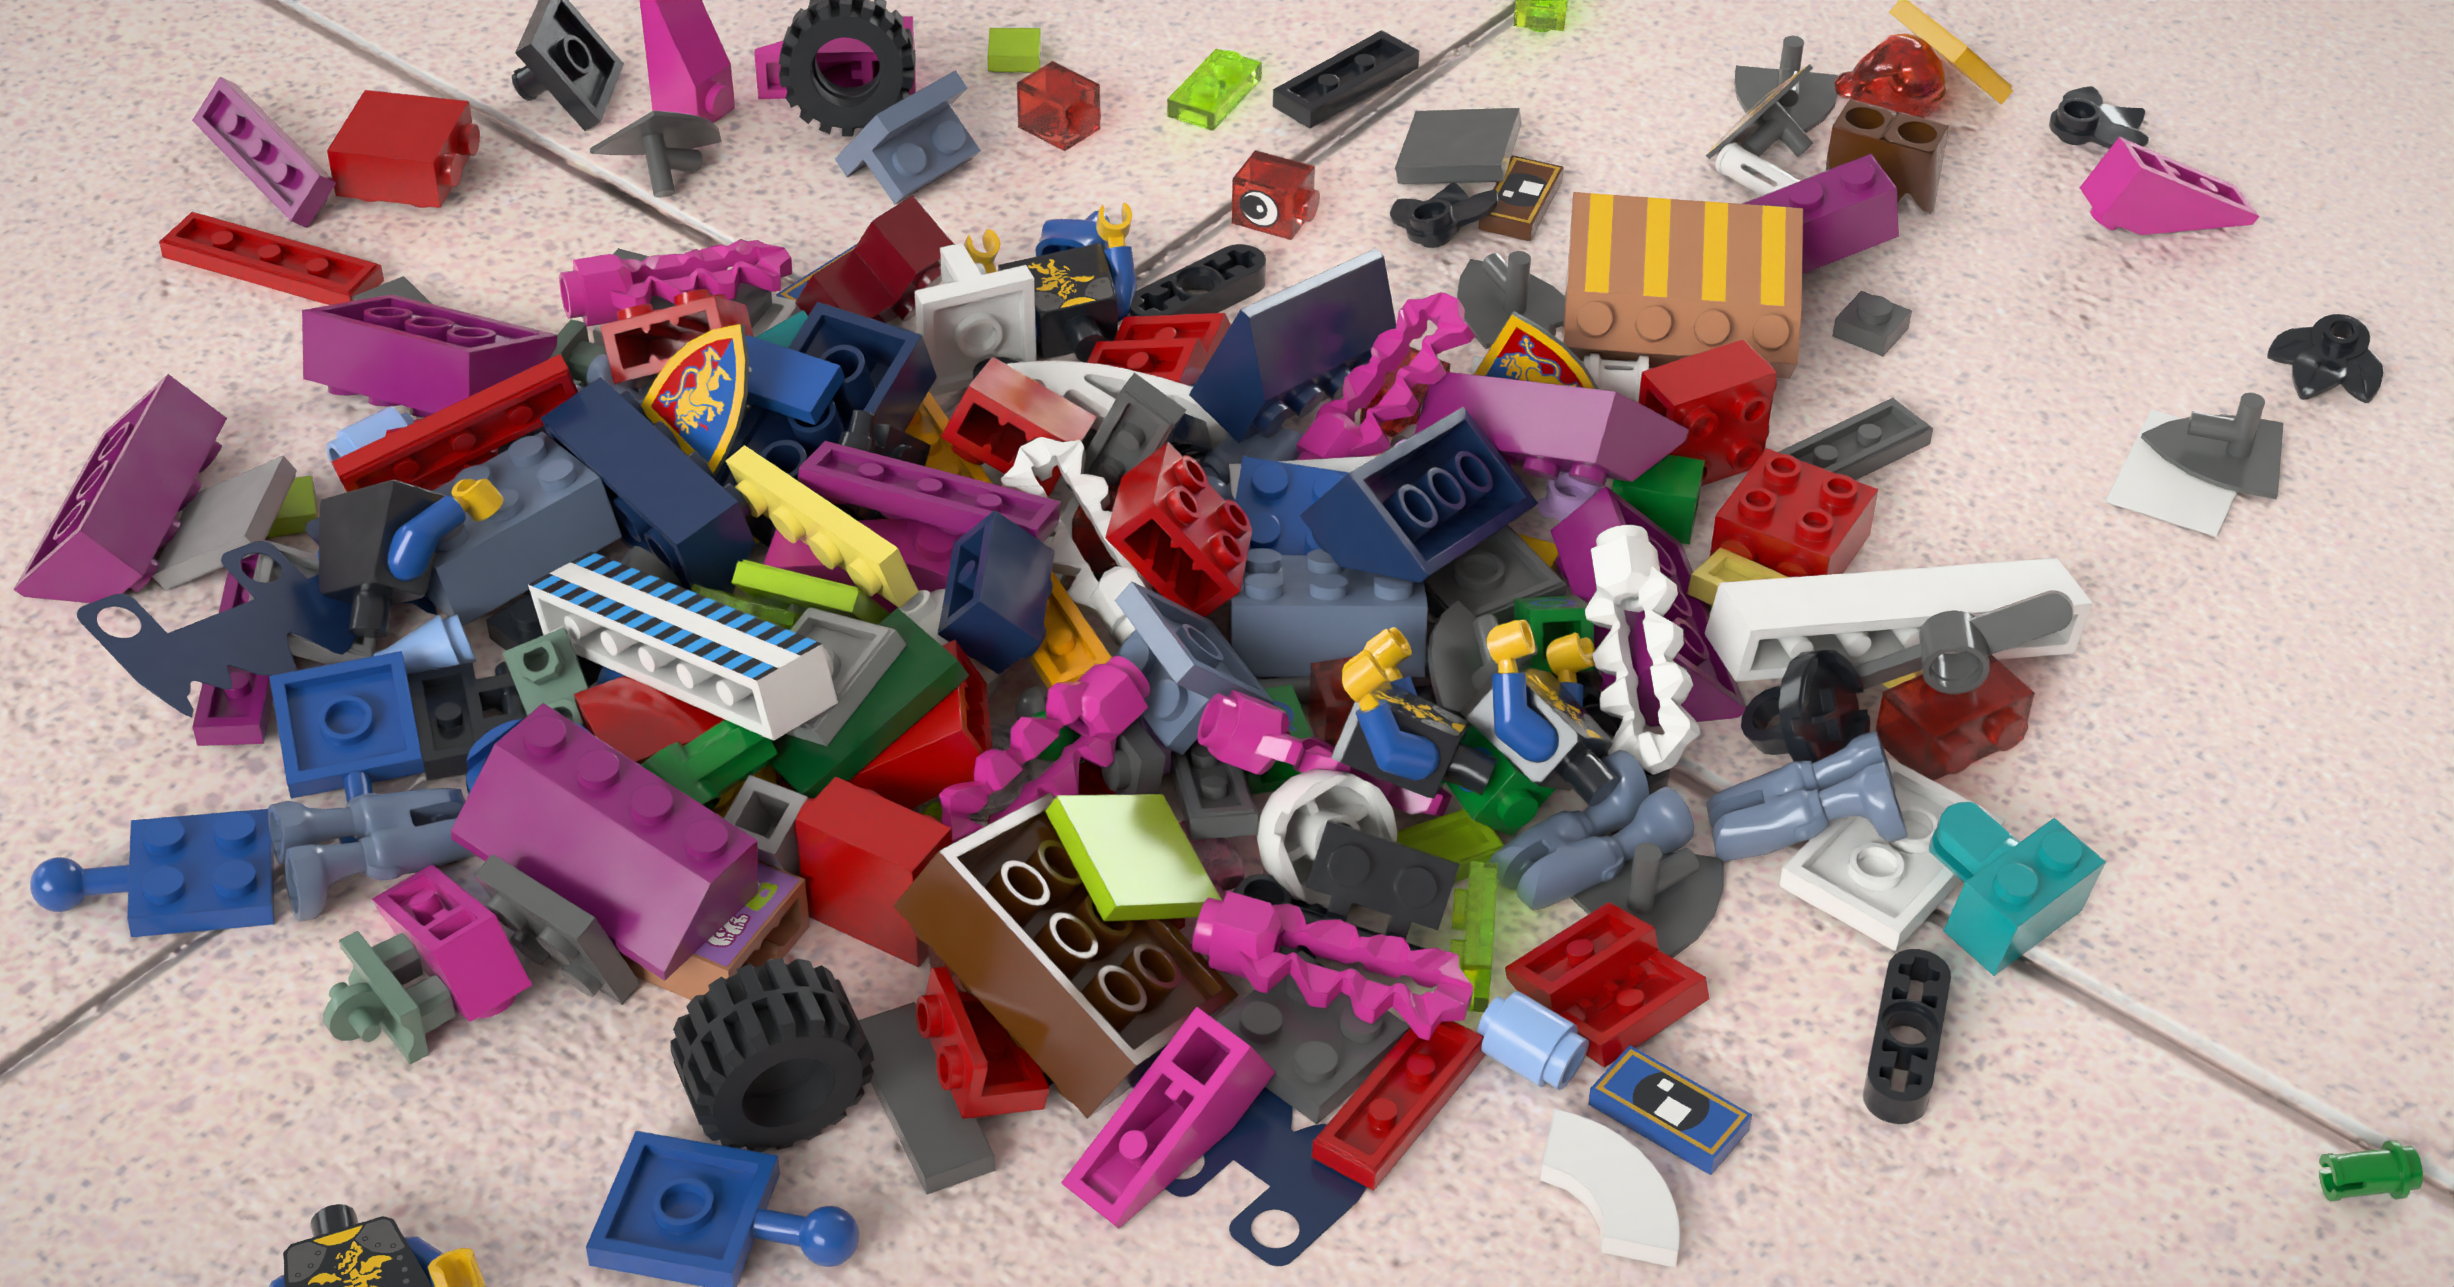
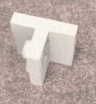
[915,243,1036,396]

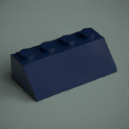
[1189,248,1396,443]
[715,302,937,548]
[540,377,755,606]
[1300,407,1539,583]

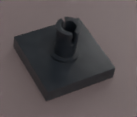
[511,0,624,131]

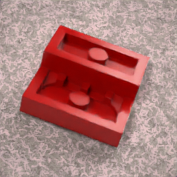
[1087,313,1231,386]
[574,676,725,765]
[1505,902,1709,1068]

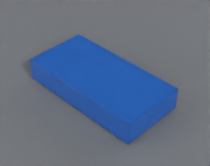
[746,335,845,425]

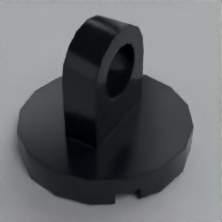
[1741,650,1870,763]

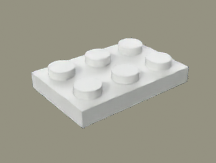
[1779,758,2006,952]

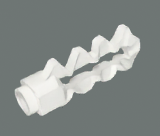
[1001,437,1153,646]
[1585,525,1700,775]

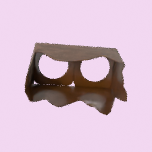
[1826,99,1949,214]

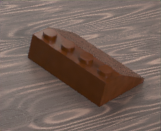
[894,792,1239,1119]

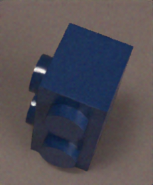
[938,510,1055,675]

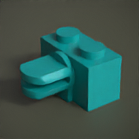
[1929,802,2106,976]

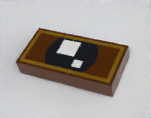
[1478,155,1564,241]

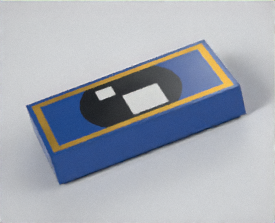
[1588,1045,1752,1175]

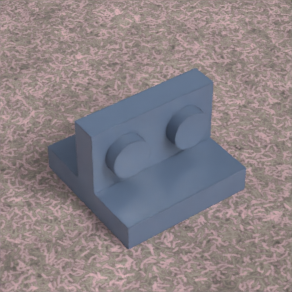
[835,70,981,204]
[1112,581,1274,755]

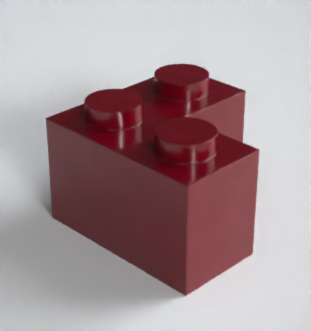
[795,195,954,323]

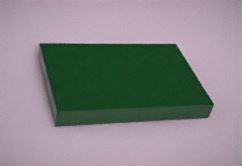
[769,608,970,799]

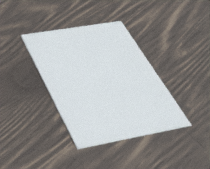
[2105,409,2237,537]

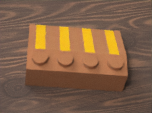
[1562,192,1803,379]

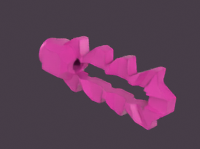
[559,239,793,327]
[1296,292,1475,460]
[939,656,1151,843]
[1197,690,1452,816]
[1192,891,1473,1040]

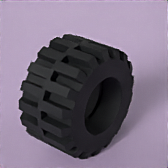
[779,0,916,137]
[670,958,874,1153]

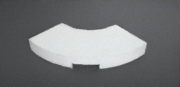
[1540,1108,1680,1268]

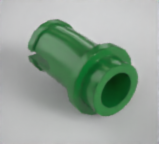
[2318,1140,2423,1202]

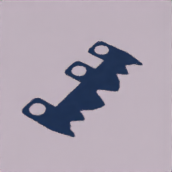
[77,517,438,718]
[1043,1072,1367,1266]

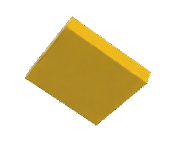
[1889,0,2013,105]

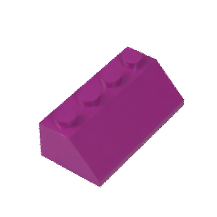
[1742,154,1899,274]
[302,294,557,418]
[1414,372,1689,487]
[13,374,227,603]
[1550,486,1746,727]
[451,703,758,981]

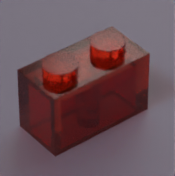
[1875,654,2035,781]

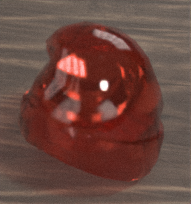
[1835,34,1946,119]

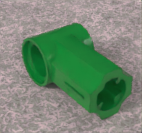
[641,720,778,810]

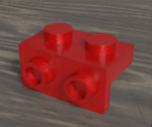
[916,966,1050,1119]

